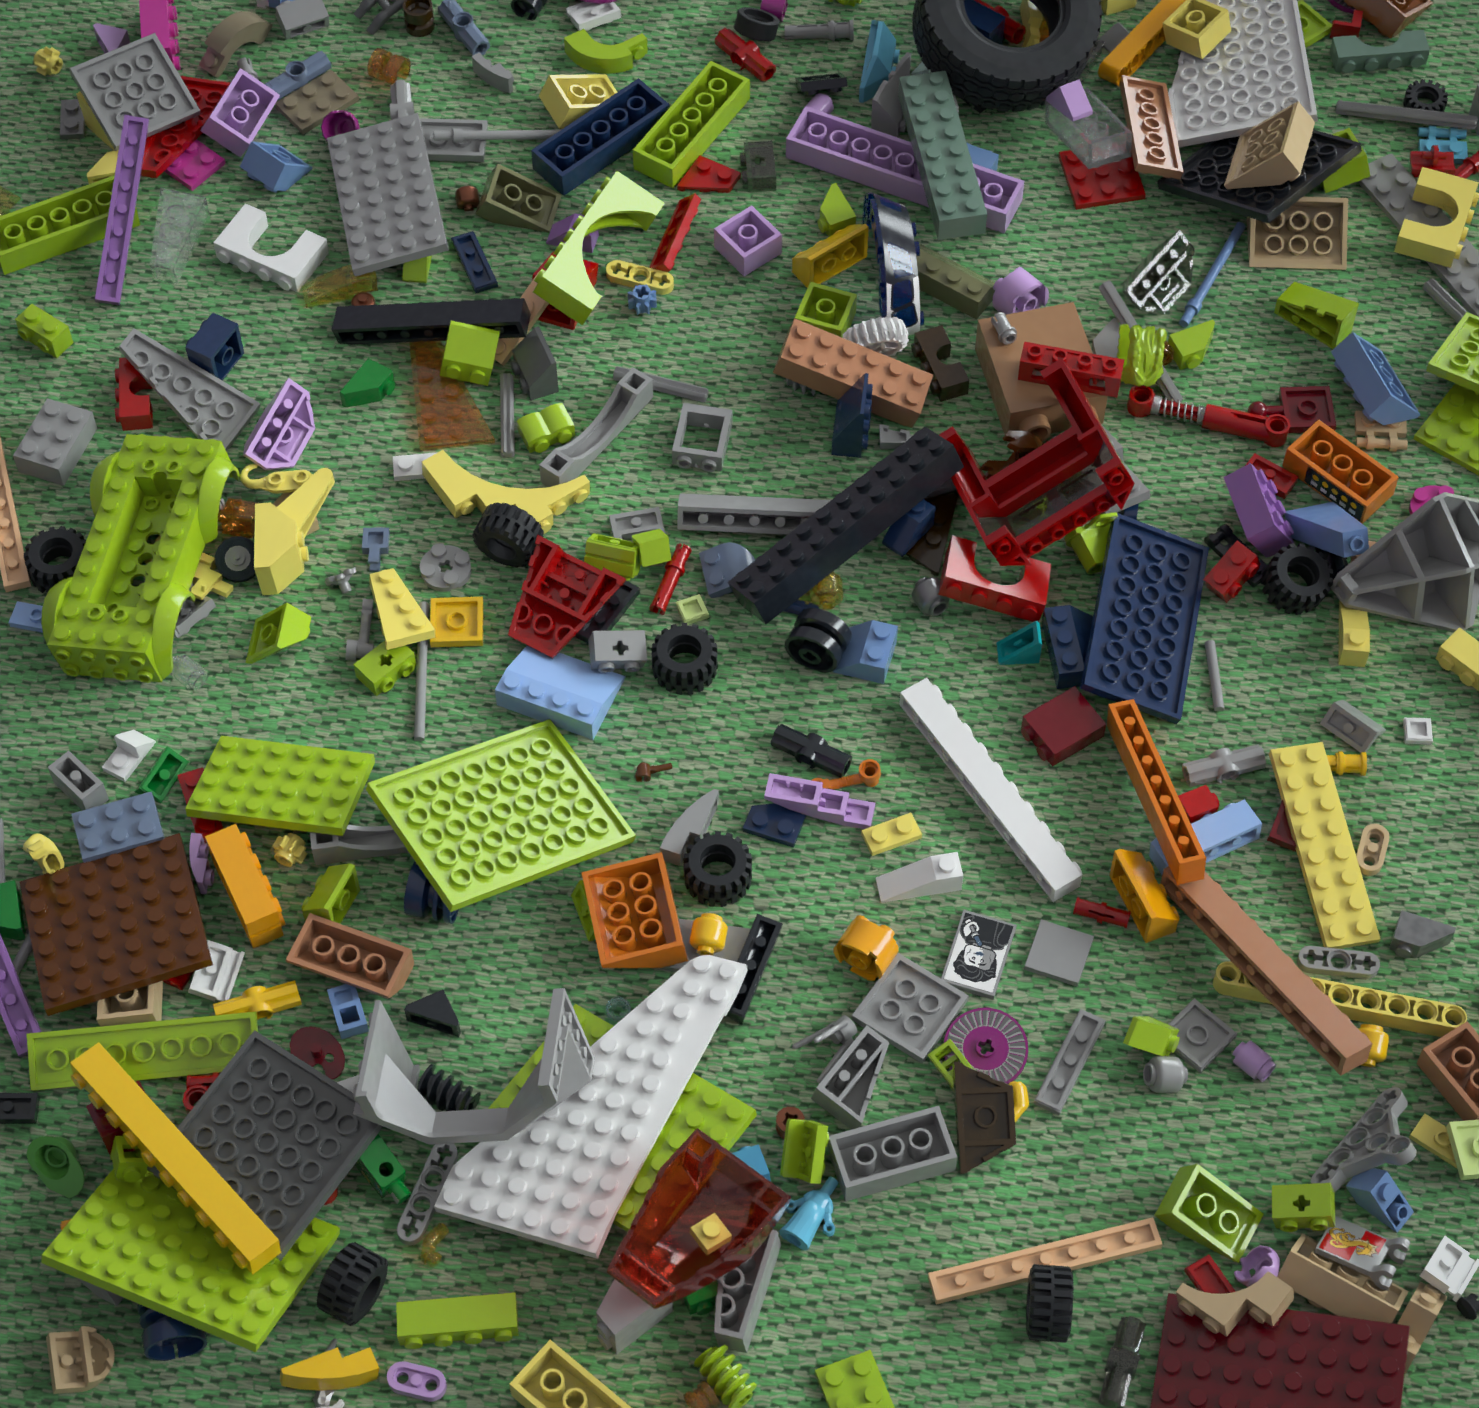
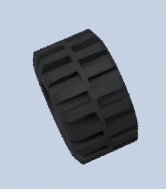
[472,502,544,568]
[24,526,86,593]
[1261,543,1334,615]
[651,623,718,695]
[683,831,752,907]
[317,1242,388,1326]
[1026,1264,1073,1343]

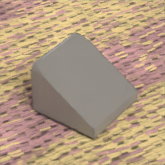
[1098,22,1129,53]

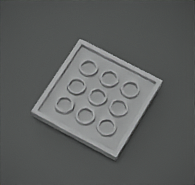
[70,33,200,151]

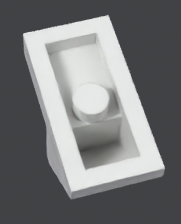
[102,730,156,782]

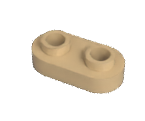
[1356,824,1390,876]

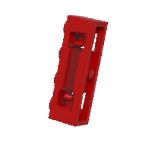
[1018,341,1125,398]

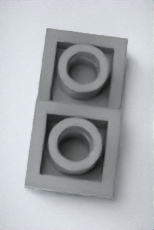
[472,52,514,93]

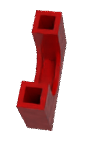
[938,535,1052,622]

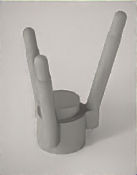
[792,1015,857,1084]

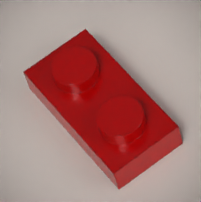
[1245,453,1299,499]

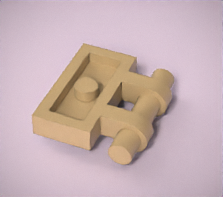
[1354,410,1408,452]

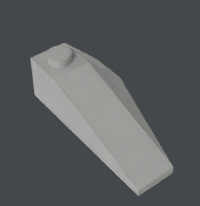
[871,52,911,138]

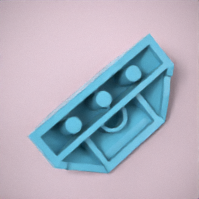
[859,20,900,103]

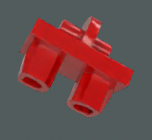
[1409,145,1456,178]

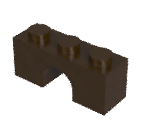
[911,325,970,402]

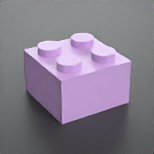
[714,205,782,276]

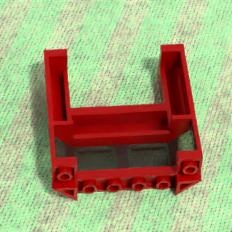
[939,358,1135,566]

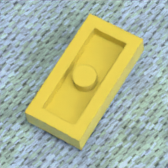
[861,813,922,856]

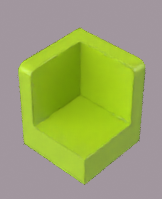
[632,529,671,567]

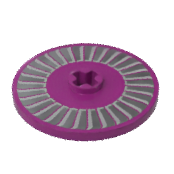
[944,1008,1028,1084]

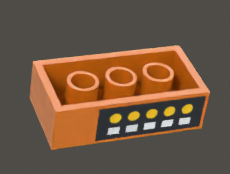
[1282,420,1399,524]

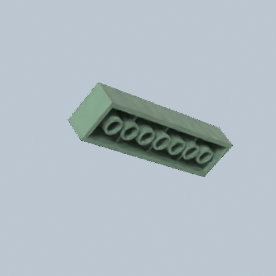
[898,71,987,240]

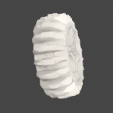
[842,316,909,357]

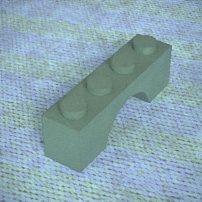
[1330,30,1430,73]

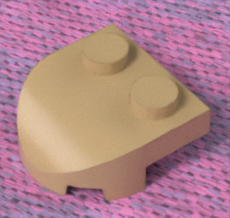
[46,1326,115,1394]

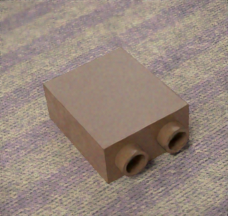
[975,302,1108,442]

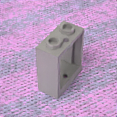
[672,403,733,472]

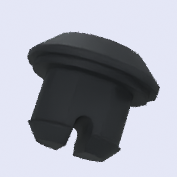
[1457,1294,1479,1320]

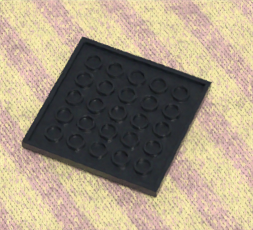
[1157,130,1362,223]

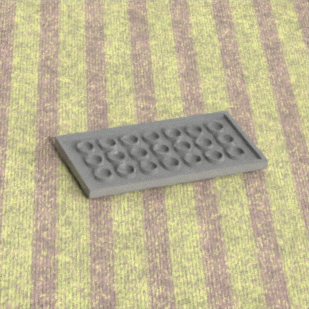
[327,113,449,276]

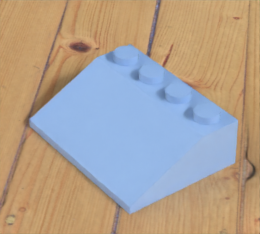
[495,646,626,740]

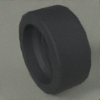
[734,7,780,42]

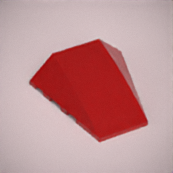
[508,535,626,659]

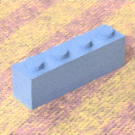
[1149,799,1262,875]

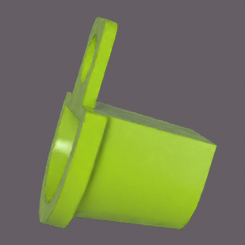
[1064,512,1118,574]

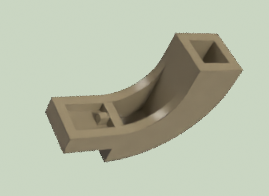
[199,11,273,77]

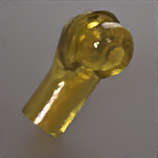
[420,1223,449,1267]

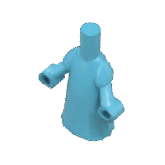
[779,1176,839,1251]

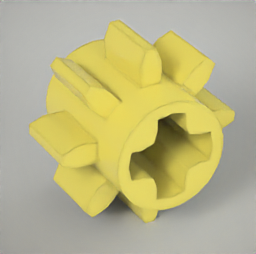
[34,46,63,76]
[272,833,308,867]

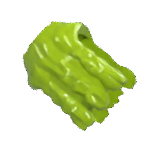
[1117,324,1167,387]

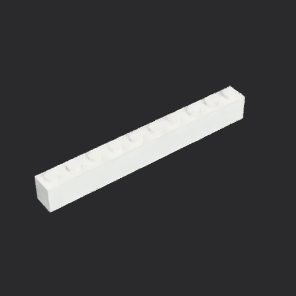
[899,678,1082,902]

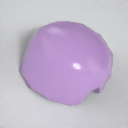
[1234,1245,1280,1287]

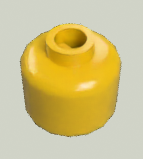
[689,913,728,956]
[1358,1024,1389,1067]

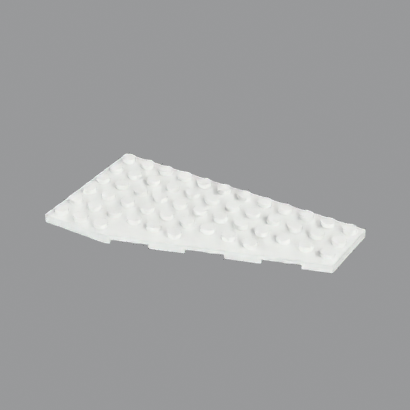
[1168,0,1318,147]

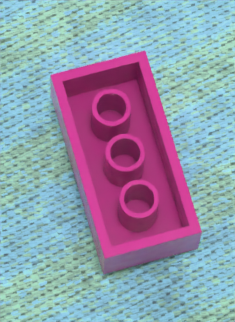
[139,0,181,70]

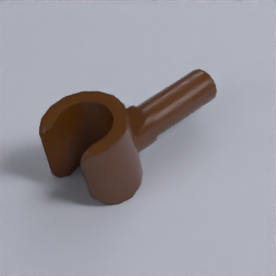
[636,762,672,782]

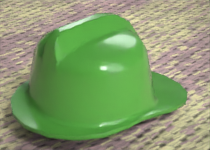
[26,1136,85,1198]

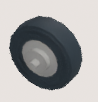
[215,536,256,583]

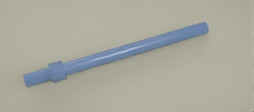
[1179,222,1246,327]

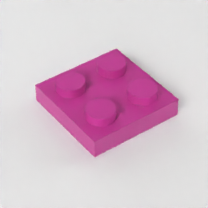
[164,139,226,191]

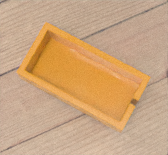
[205,824,286,949]

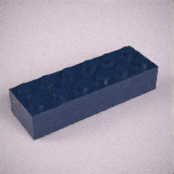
[531,78,670,196]

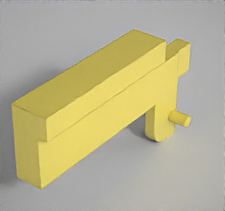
[1020,0,1043,47]
[144,535,234,600]

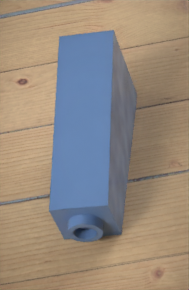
[1285,502,1369,558]

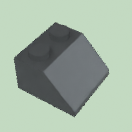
[510,326,559,401]

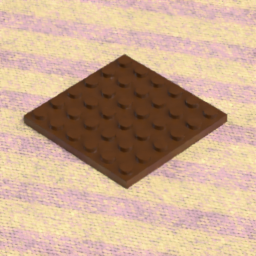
[19,833,213,1016]

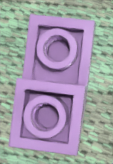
[189,833,214,894]

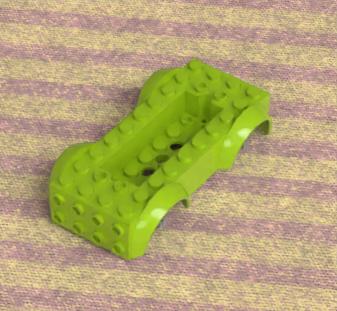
[41,434,240,683]

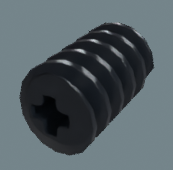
[417,1064,481,1111]

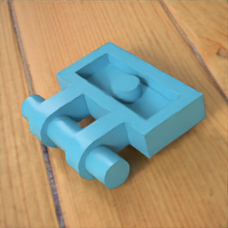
[1418,125,1468,164]

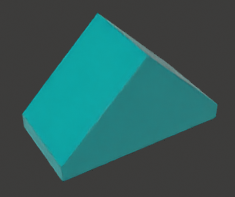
[996,621,1042,665]

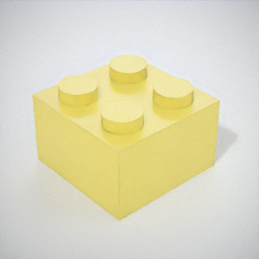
[1163,0,1231,59]

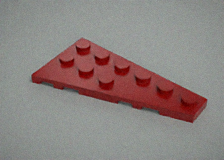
[141,76,230,178]

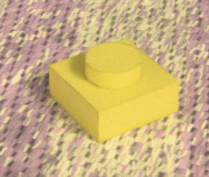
[690,1213,732,1255]

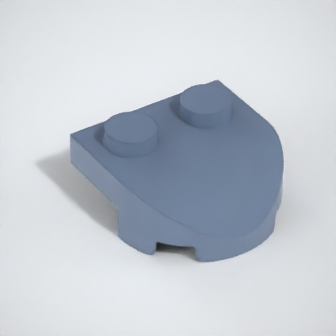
[699,542,756,598]

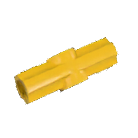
[213,980,302,1020]

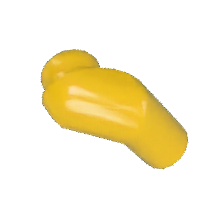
[1009,1081,1029,1123]

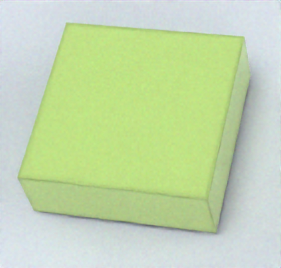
[676,594,709,625]

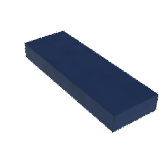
[451,231,498,294]

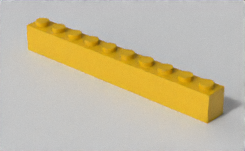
[70,1042,281,1275]

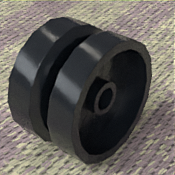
[785,608,852,673]

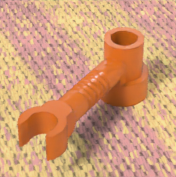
[812,759,881,790]

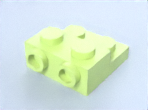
[1446,1119,1479,1180]

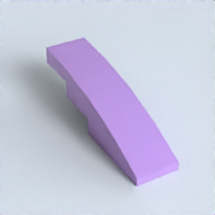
[764,773,875,829]

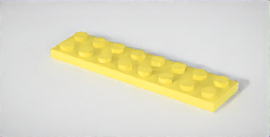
[1269,742,1380,949]

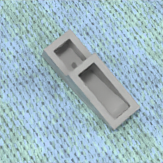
[660,789,719,866]

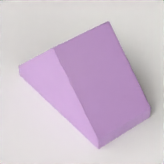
[93,23,130,53]
[1046,79,1093,122]

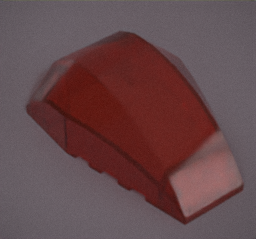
[607,1128,791,1309]

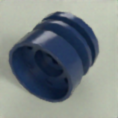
[404,861,460,924]
[137,1304,208,1361]

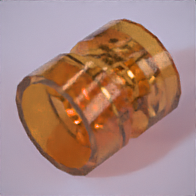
[367,48,411,85]

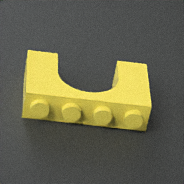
[1394,167,1479,268]

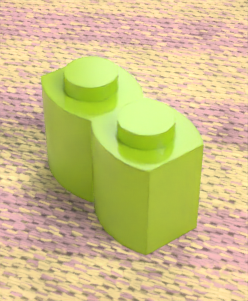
[516,403,575,453]

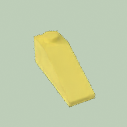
[1338,600,1370,667]

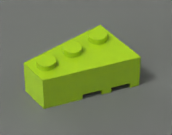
[1274,282,1359,349]

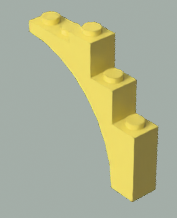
[422,450,590,534]

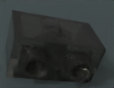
[740,141,776,193]

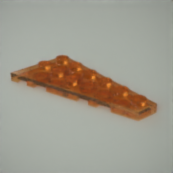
[409,341,495,451]

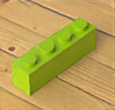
[396,1292,519,1349]

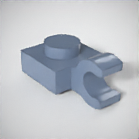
[362,528,390,571]

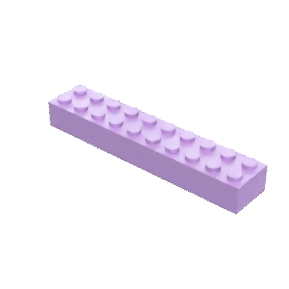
[786,106,1024,233]

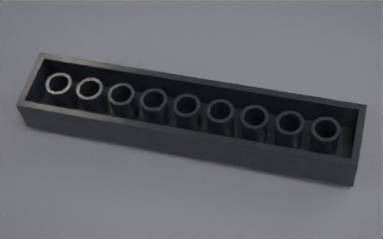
[727,427,964,624]

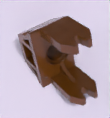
[980,431,1044,479]

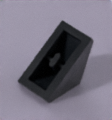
[404,989,461,1037]

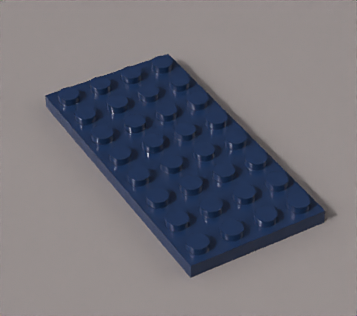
[1080,513,1209,724]

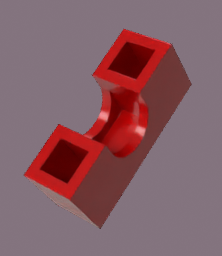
[115,357,153,431]

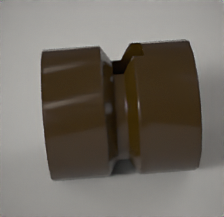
[403,0,435,37]

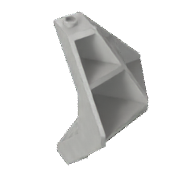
[1330,492,1479,632]

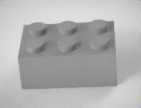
[13,398,97,486]

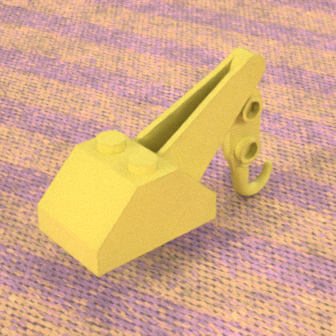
[240,463,335,595]

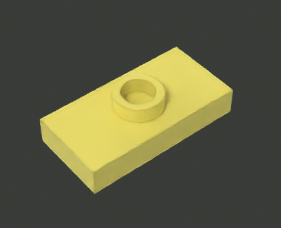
[1409,1114,1457,1168]

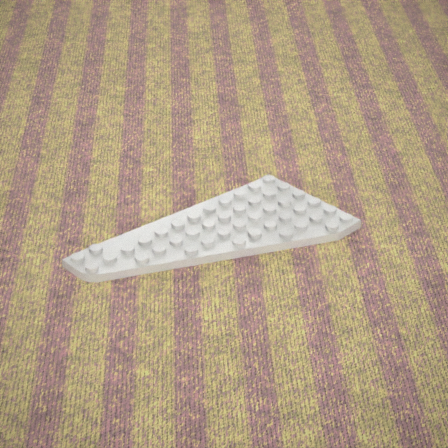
[434,955,748,1259]

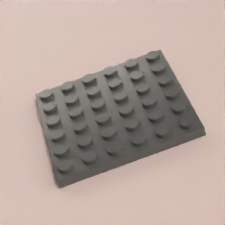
[147,1030,384,1261]

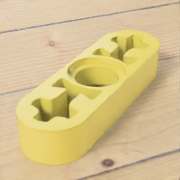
[606,260,674,295]

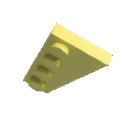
[369,568,435,650]

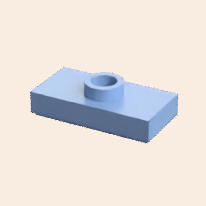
[8,601,43,633]

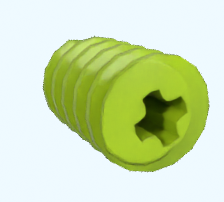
[694,1345,757,1408]

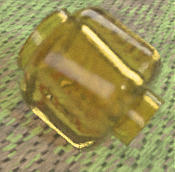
[810,571,843,610]

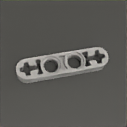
[397,1143,458,1246]

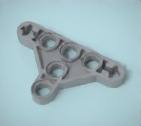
[1311,1087,1417,1193]

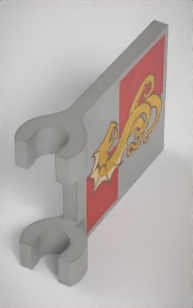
[1314,1216,1411,1291]

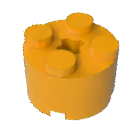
[833,915,899,981]

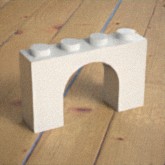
[214,204,329,292]

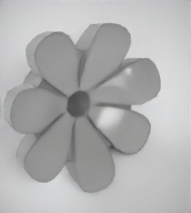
[325,567,356,594]

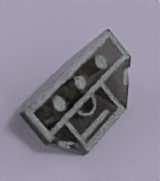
[1122,230,1195,315]

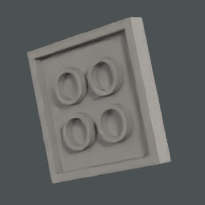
[852,953,969,1064]

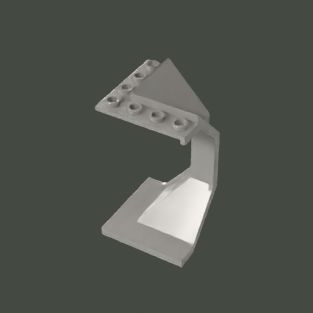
[353,988,595,1145]

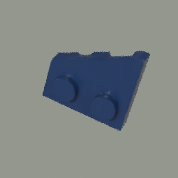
[743,803,807,848]

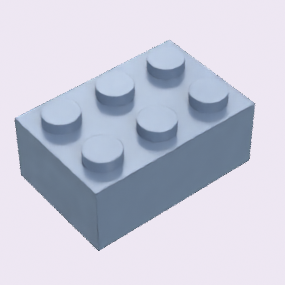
[71,791,165,863]

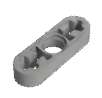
[1297,946,1380,979]

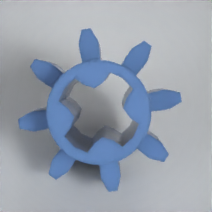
[627,285,657,315]

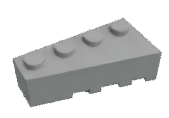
[714,1218,781,1353]

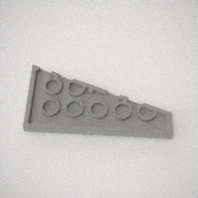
[119,328,260,452]

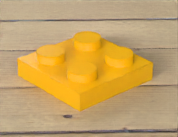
[430,596,484,647]

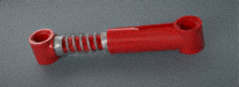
[1127,385,1290,447]

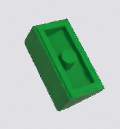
[134,746,189,804]

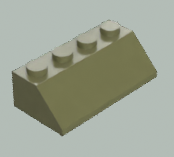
[895,244,995,320]

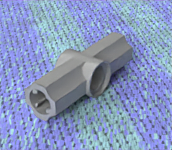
[390,80,415,120]
[1182,745,1266,787]

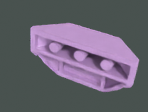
[243,378,315,470]

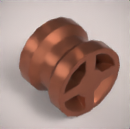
[776,1106,805,1139]

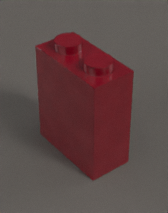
[1021,686,1106,767]

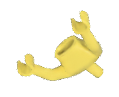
[23,833,64,874]

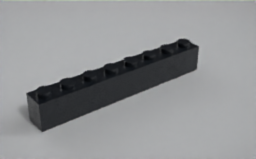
[331,298,531,345]

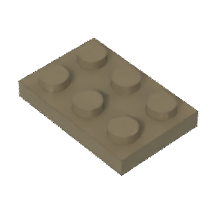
[275,70,359,134]

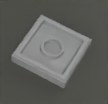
[1024,920,1094,987]
[1168,998,1237,1073]

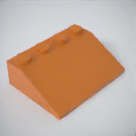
[582,852,688,968]

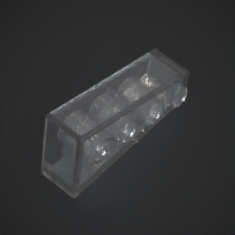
[150,188,210,286]

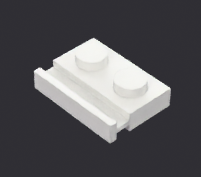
[566,2,622,31]
[188,940,245,1002]
[1420,1236,1479,1302]

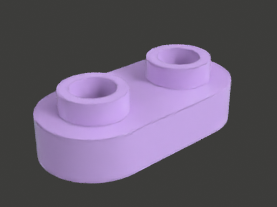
[387,1361,447,1402]

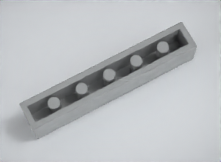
[677,493,831,534]

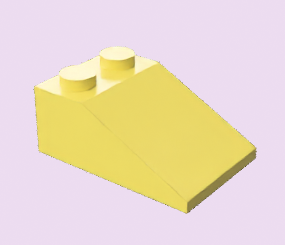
[539,74,617,129]

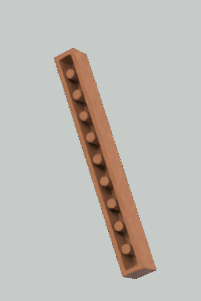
[1161,866,1372,1076]

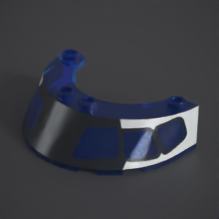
[862,193,924,335]

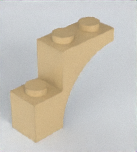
[1176,1271,1294,1337]
[1397,1282,1447,1375]

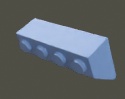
[1331,332,1420,425]

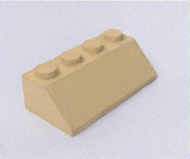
[1277,1233,1409,1323]

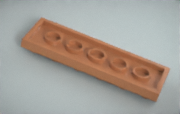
[1119,75,1183,179]

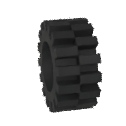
[1403,79,1448,112]

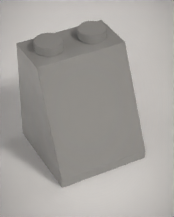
[596,1247,673,1354]

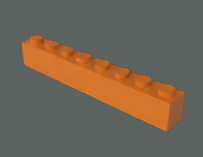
[1107,699,1206,885]

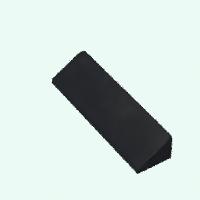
[726,914,783,1025]

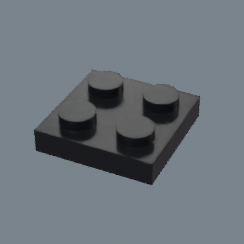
[795,73,848,95]

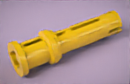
[1327,751,1367,776]

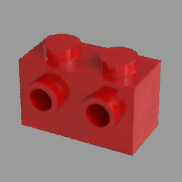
[1203,540,1261,603]

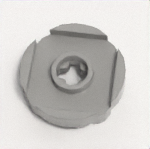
[420,543,472,592]

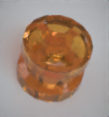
[683,1381,720,1408]

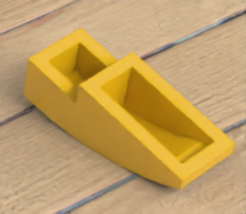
[280,1347,379,1391]

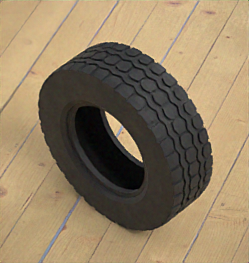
[912,0,1102,112]

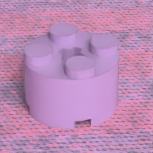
[992,267,1049,315]

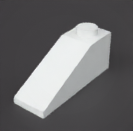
[876,852,963,903]

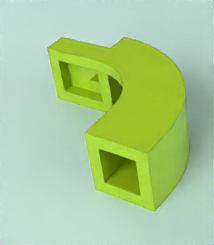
[564,29,648,74]

